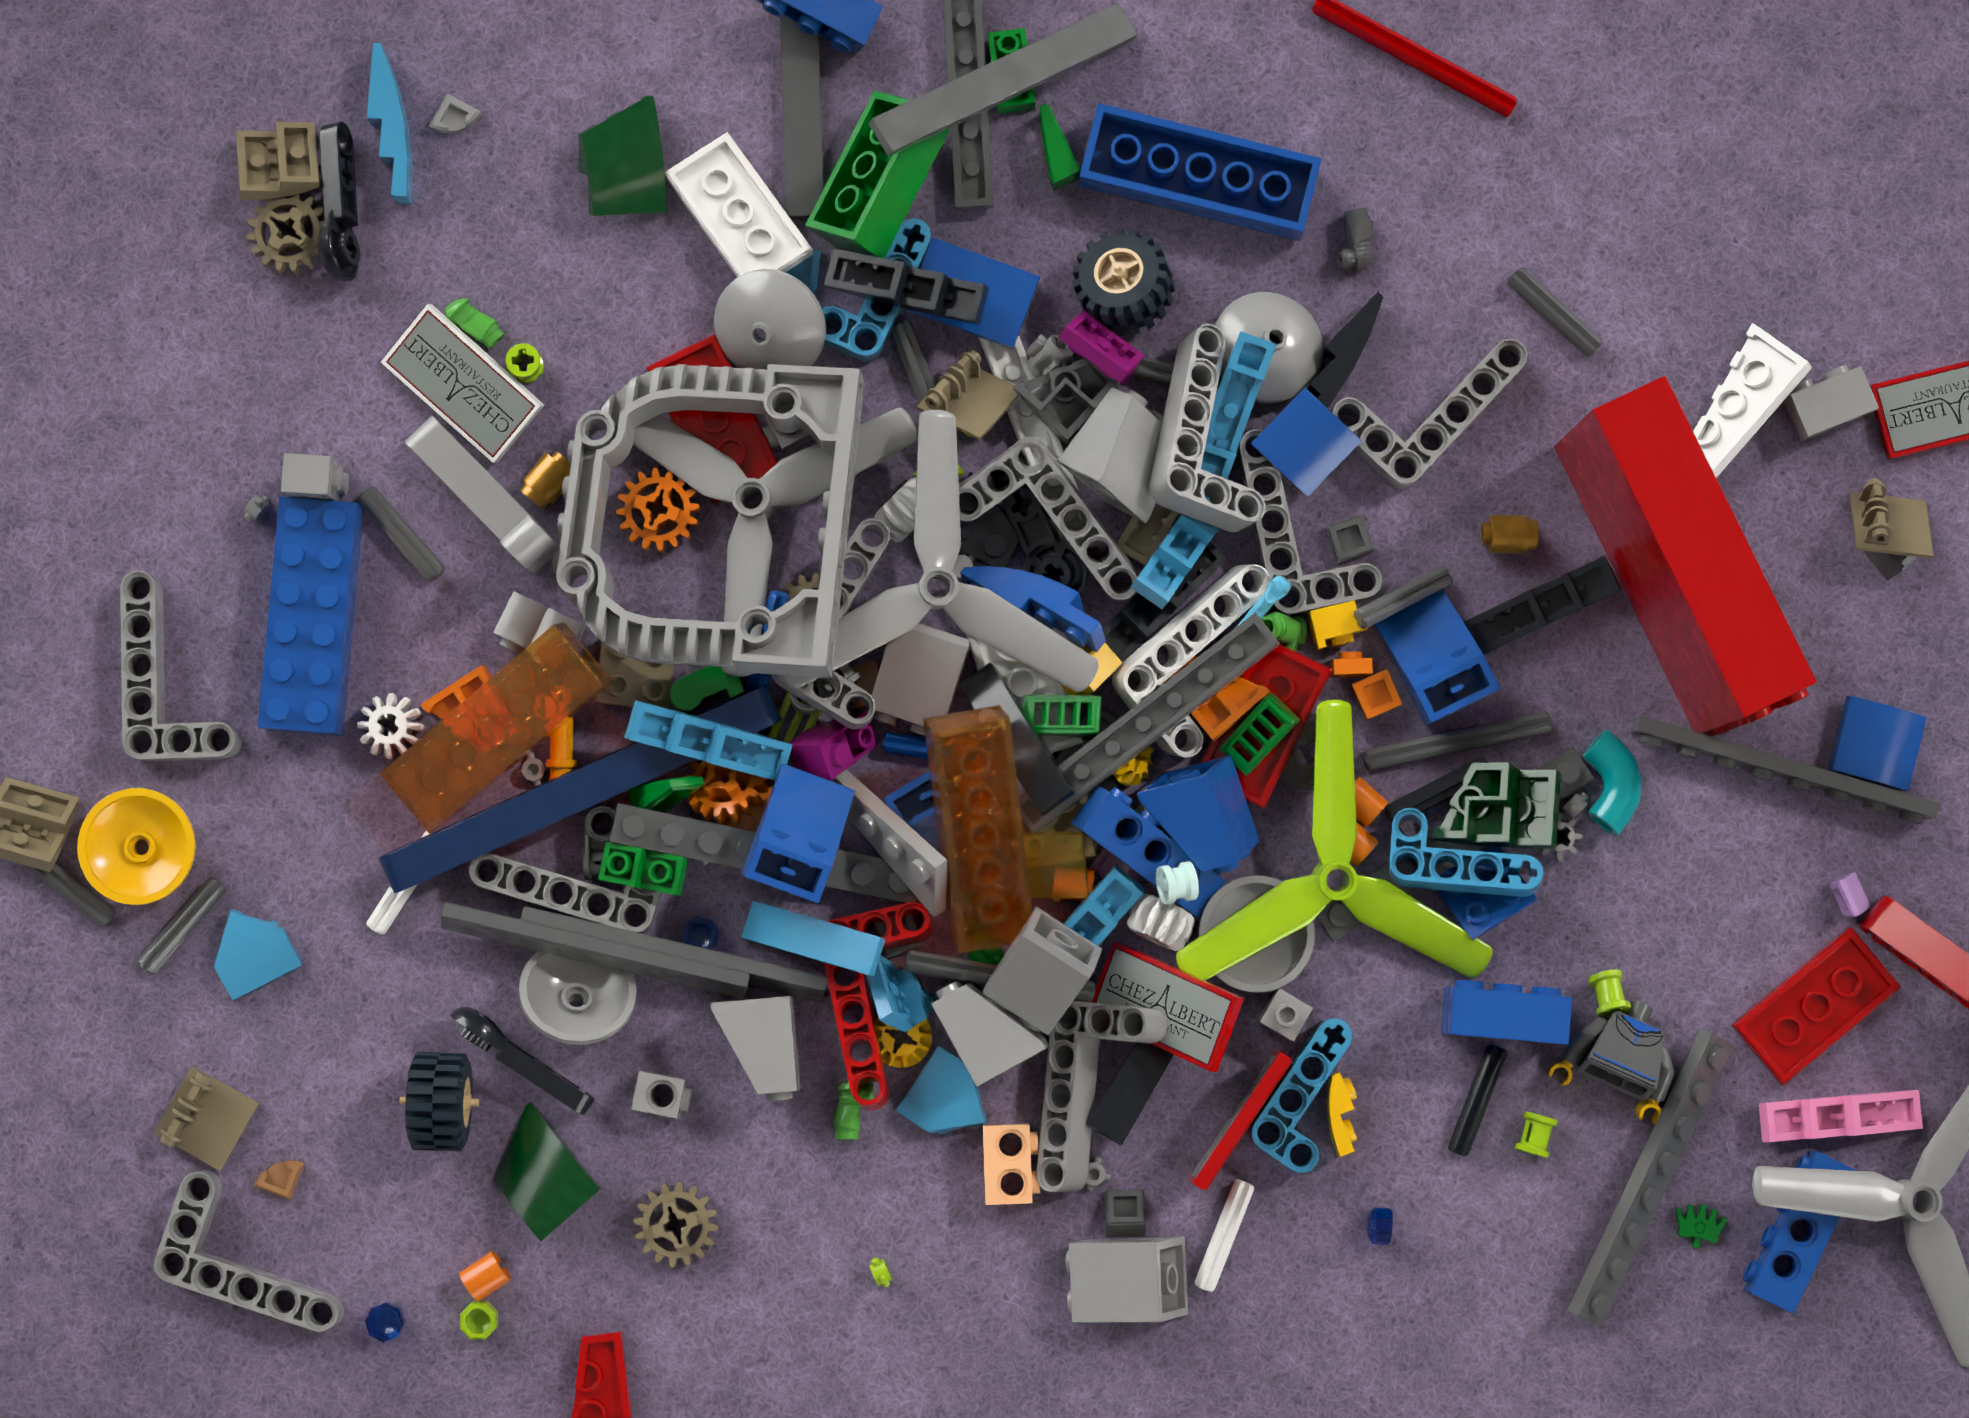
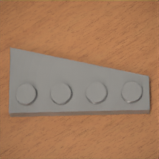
[834,769,947,917]

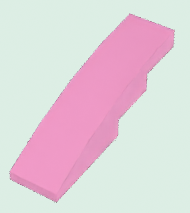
[1758,1090,1923,1142]

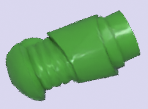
[444,298,505,350]
[1261,612,1308,651]
[832,1080,874,1139]

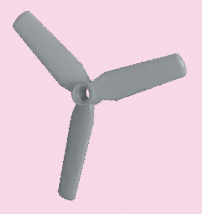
[633,408,917,677]
[780,410,1098,692]
[1752,1085,1969,1367]

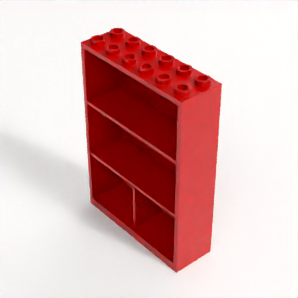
[1554,376,1817,736]

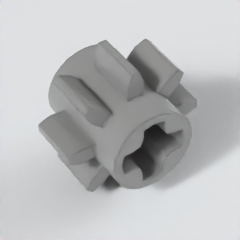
[1026,334,1073,377]
[1539,813,1583,862]

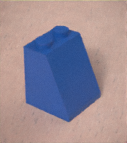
[1137,755,1260,873]

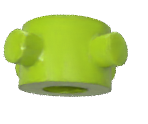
[869,1257,893,1287]

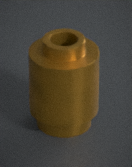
[520,451,571,509]
[1480,515,1539,554]

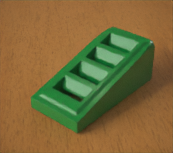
[1039,103,1080,191]
[1219,693,1300,776]
[1023,695,1102,738]
[627,776,704,813]

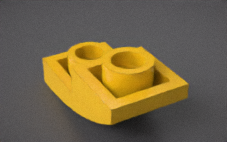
[1326,1072,1357,1157]

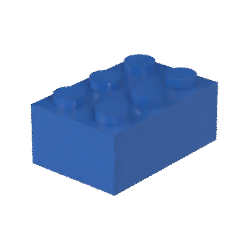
[1441,980,1572,1045]

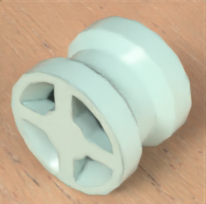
[1156,861,1199,905]

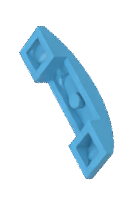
[1201,331,1277,479]

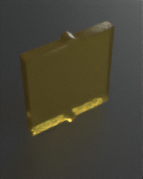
[1018,828,1089,902]

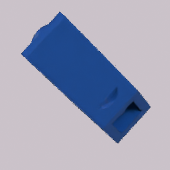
[756,0,883,55]

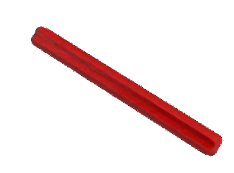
[1312,0,1518,117]

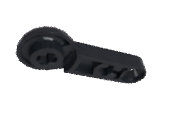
[318,121,361,281]
[990,457,1088,596]
[450,1007,595,1115]

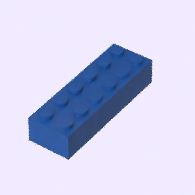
[1078,103,1322,242]
[258,496,364,737]

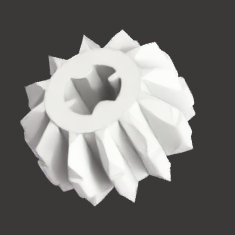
[874,477,917,542]
[357,693,425,759]
[1127,894,1195,951]

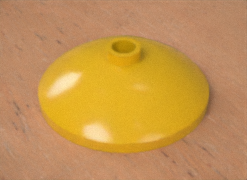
[77,788,196,905]

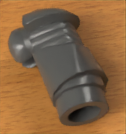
[1338,208,1375,272]

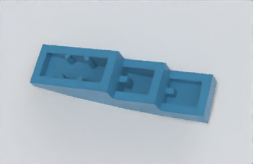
[367,43,413,204]
[1131,478,1232,609]
[624,700,792,780]
[1063,864,1145,946]
[741,901,886,977]

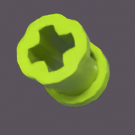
[505,343,544,383]
[1588,969,1631,1018]
[1514,1111,1558,1158]

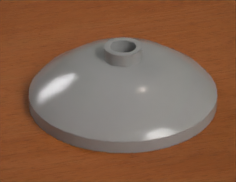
[714,269,826,370]
[1215,292,1324,404]
[1198,875,1315,992]
[519,951,637,1045]

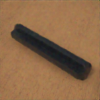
[1385,757,1488,823]
[1448,1045,1507,1156]

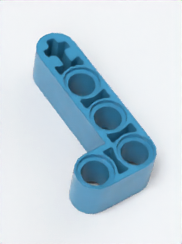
[822,218,931,362]
[1389,808,1543,897]
[1249,1018,1352,1173]

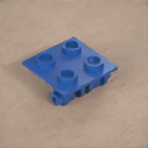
[1436,846,1538,941]

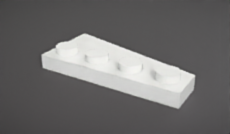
[1693,323,1812,478]

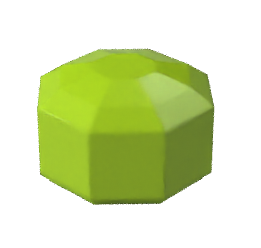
[460,1301,498,1339]

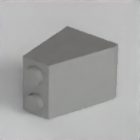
[1058,387,1163,523]
[871,623,970,738]
[982,907,1102,1035]
[931,980,1049,1087]
[711,996,801,1101]
[1065,1236,1188,1322]

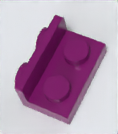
[1058,310,1145,385]

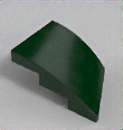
[578,95,667,216]
[1433,762,1561,849]
[495,1101,602,1242]

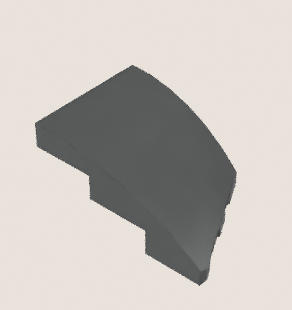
[1013,358,1121,447]

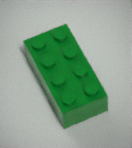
[805,91,951,258]

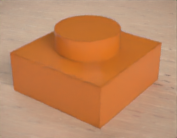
[1330,651,1373,678]
[1350,669,1403,720]

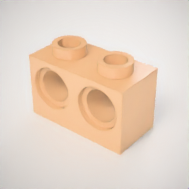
[983,1123,1040,1205]

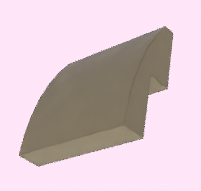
[236,121,319,200]
[0,777,80,872]

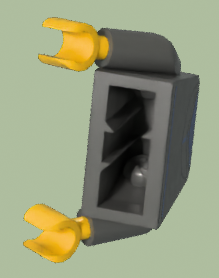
[1549,1001,1674,1124]

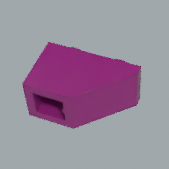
[789,710,878,780]

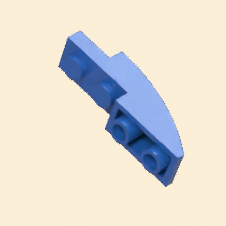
[960,566,1106,653]

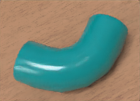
[1582,728,1642,837]

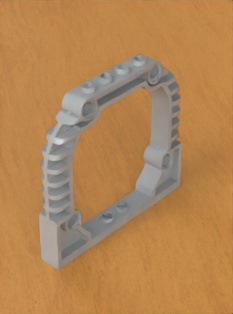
[552,364,865,678]

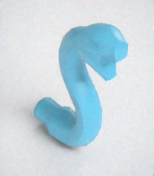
[1224,575,1291,636]

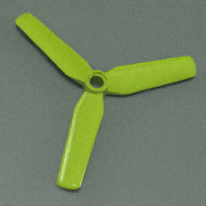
[1176,699,1493,981]

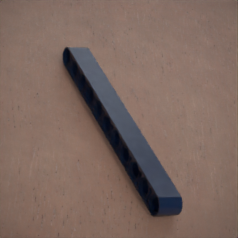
[378,685,782,894]

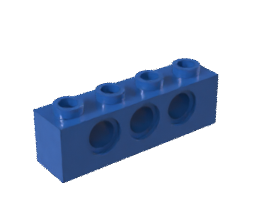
[1071,785,1226,918]
[1743,1150,1857,1314]

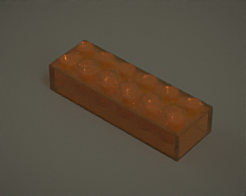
[380,622,614,834]
[923,705,1032,954]

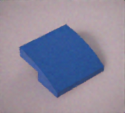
[1251,387,1362,496]
[1828,696,1927,791]

